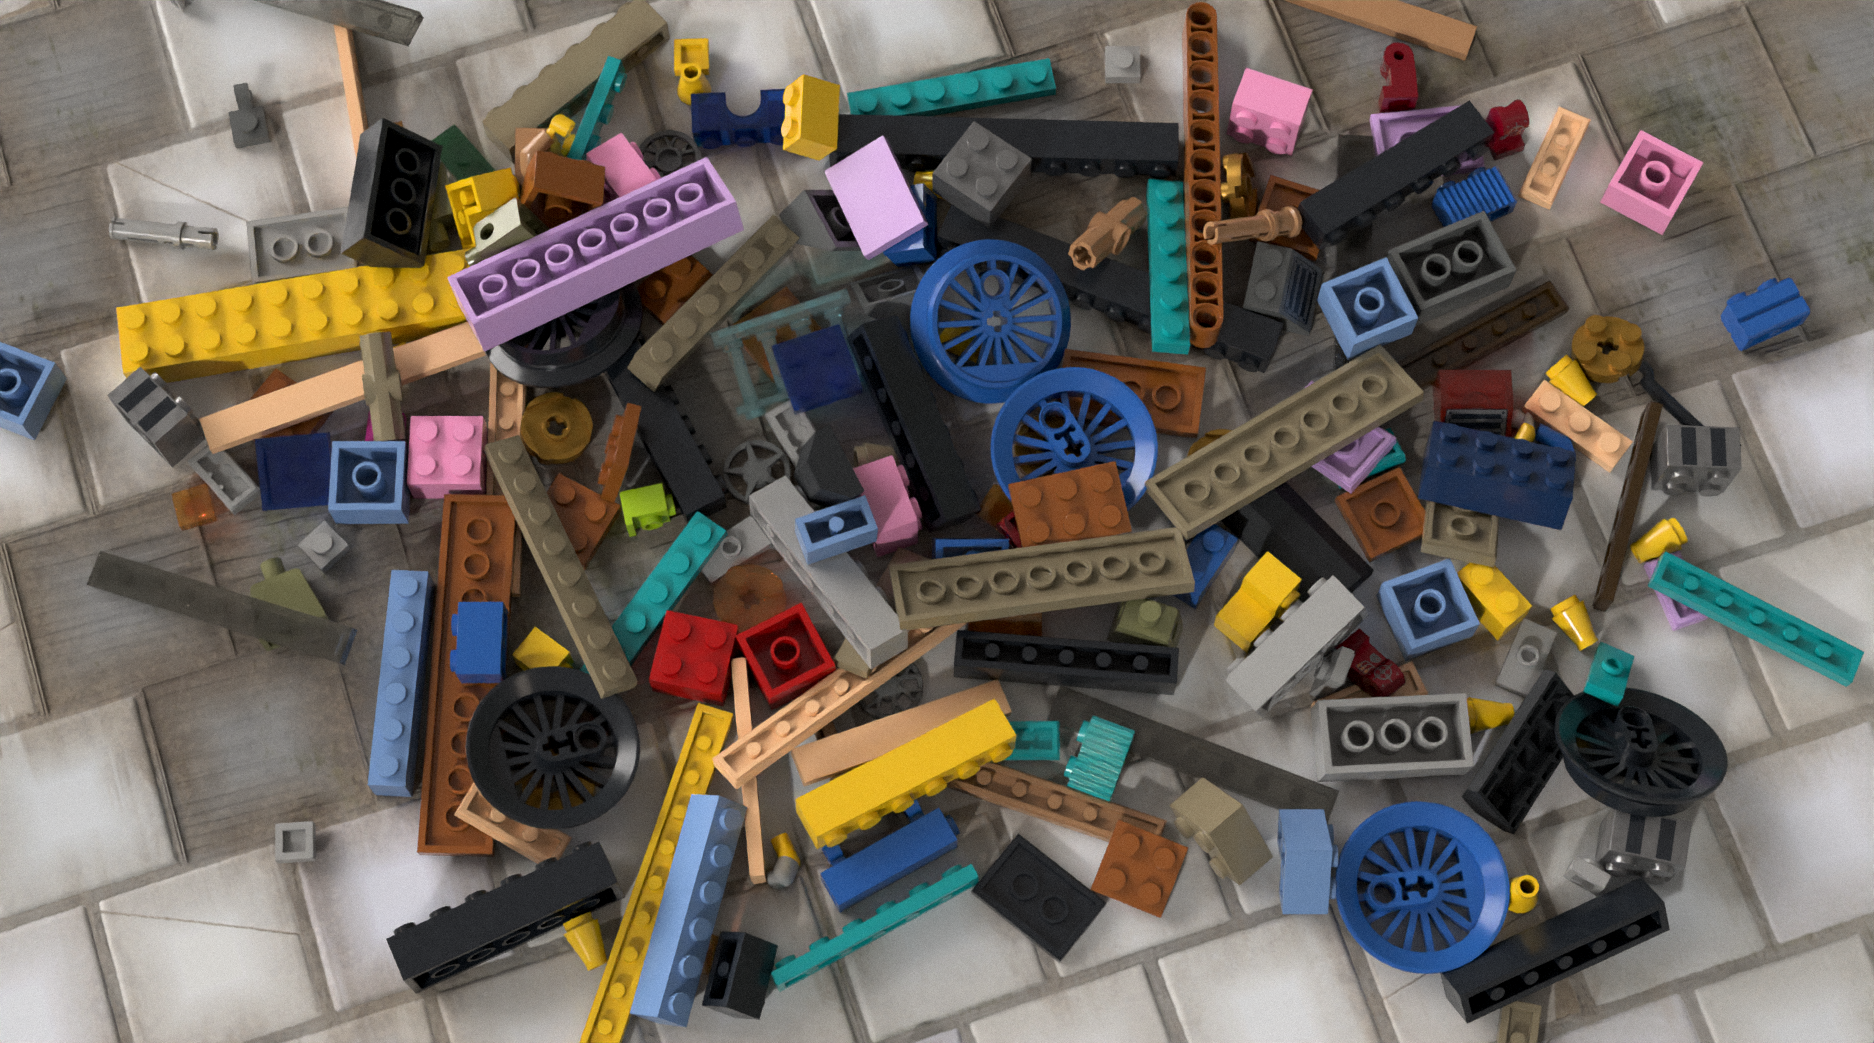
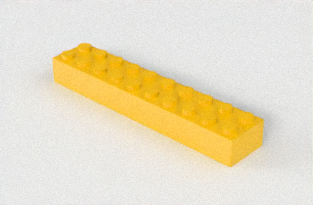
[116,248,470,383]

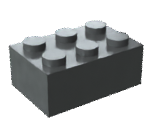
[1387,211,1517,326]

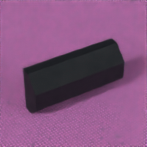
[794,424,864,507]
[1221,482,1374,603]
[1462,670,1574,834]

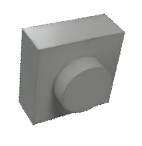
[1105,46,1140,84]
[298,521,351,573]
[275,821,316,864]
[1563,857,1611,896]

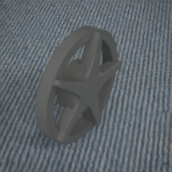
[723,440,791,505]

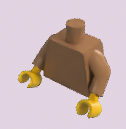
[515,114,576,192]

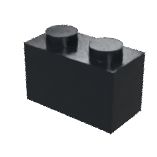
[702,931,778,1020]

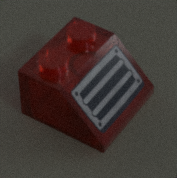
[1433,370,1514,437]

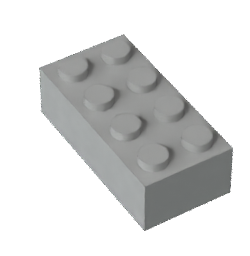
[1225,575,1369,717]
[1310,693,1474,782]

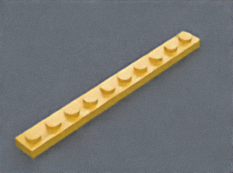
[579,703,734,1043]

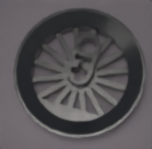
[486,282,643,388]
[466,666,640,830]
[1554,687,1728,817]

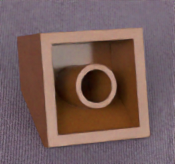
[519,151,605,229]

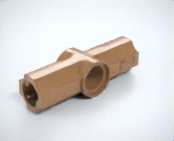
[1068,197,1148,270]

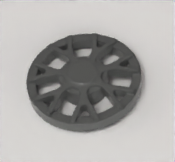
[639,130,701,178]
[858,663,923,719]

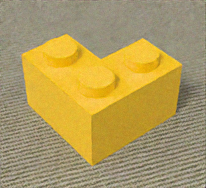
[445,167,520,249]
[1214,551,1302,653]

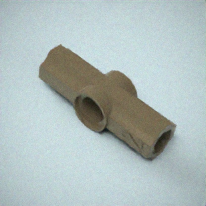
[360,332,406,441]

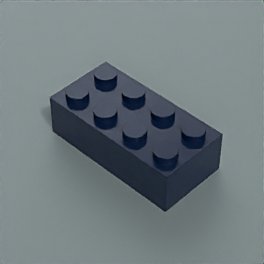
[1418,421,1576,530]

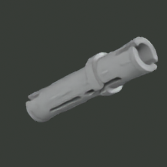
[109,217,219,250]

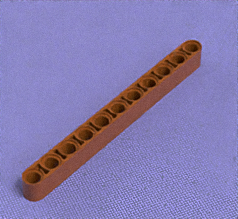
[1182,2,1223,348]

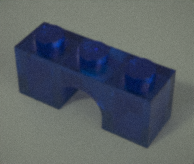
[691,89,785,149]

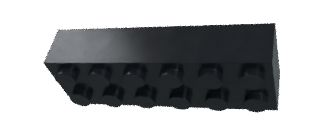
[386,841,625,994]

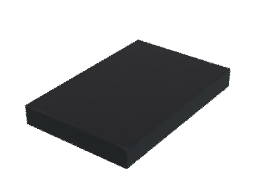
[971,833,1107,963]

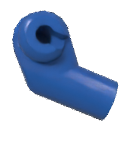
[1534,423,1576,462]

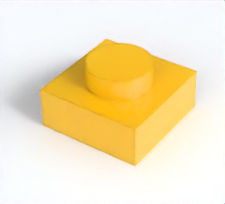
[674,38,710,76]

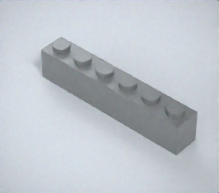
[749,475,910,669]

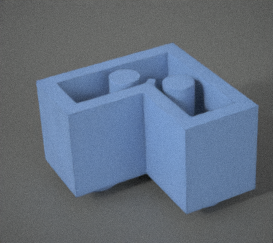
[1277,809,1338,914]

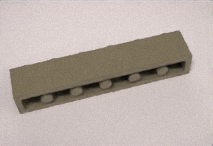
[482,0,670,164]
[628,214,799,392]

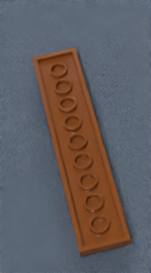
[417,494,517,857]

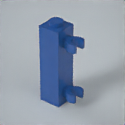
[820,799,960,913]

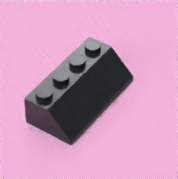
[341,118,443,268]

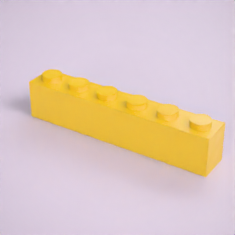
[795,698,1017,849]

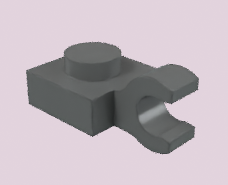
[228,83,271,149]

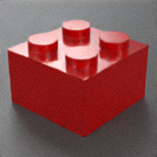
[736,602,836,711]
[649,610,740,706]

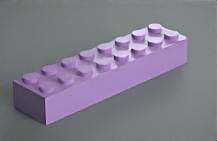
[447,157,744,352]

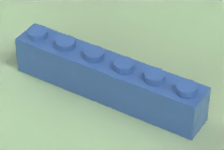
[367,570,435,797]
[630,794,747,1027]

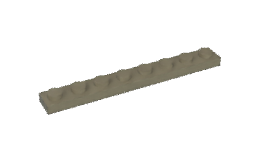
[483,435,638,699]

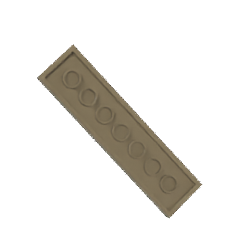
[1145,344,1424,540]
[889,527,1195,630]

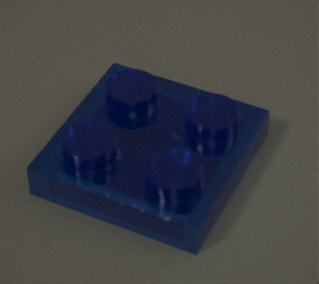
[771,324,863,415]
[255,432,332,511]

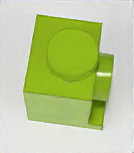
[619,483,676,537]

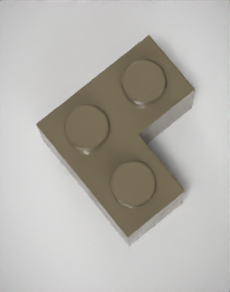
[1169,777,1273,885]

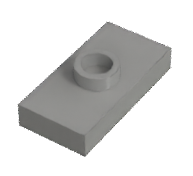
[764,396,816,468]
[187,445,263,516]
[701,515,772,586]
[1495,618,1558,698]
[1309,646,1355,699]

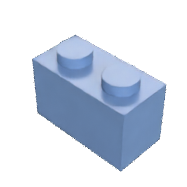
[795,495,878,565]

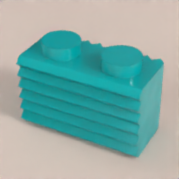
[1063,715,1136,802]

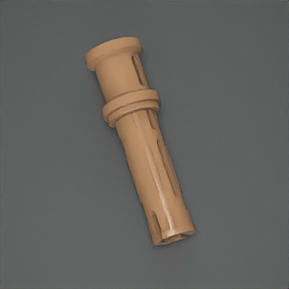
[1203,206,1302,245]

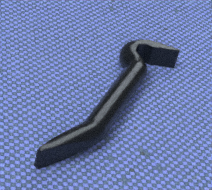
[1638,359,1741,446]

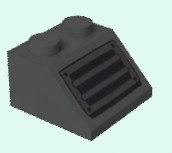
[1243,241,1323,336]

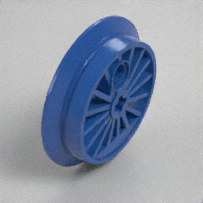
[910,239,1071,404]
[991,367,1158,512]
[1335,801,1510,974]

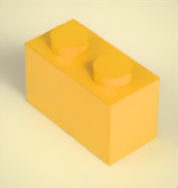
[781,74,840,161]
[1457,562,1532,641]

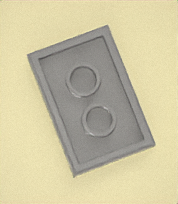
[246,207,359,285]

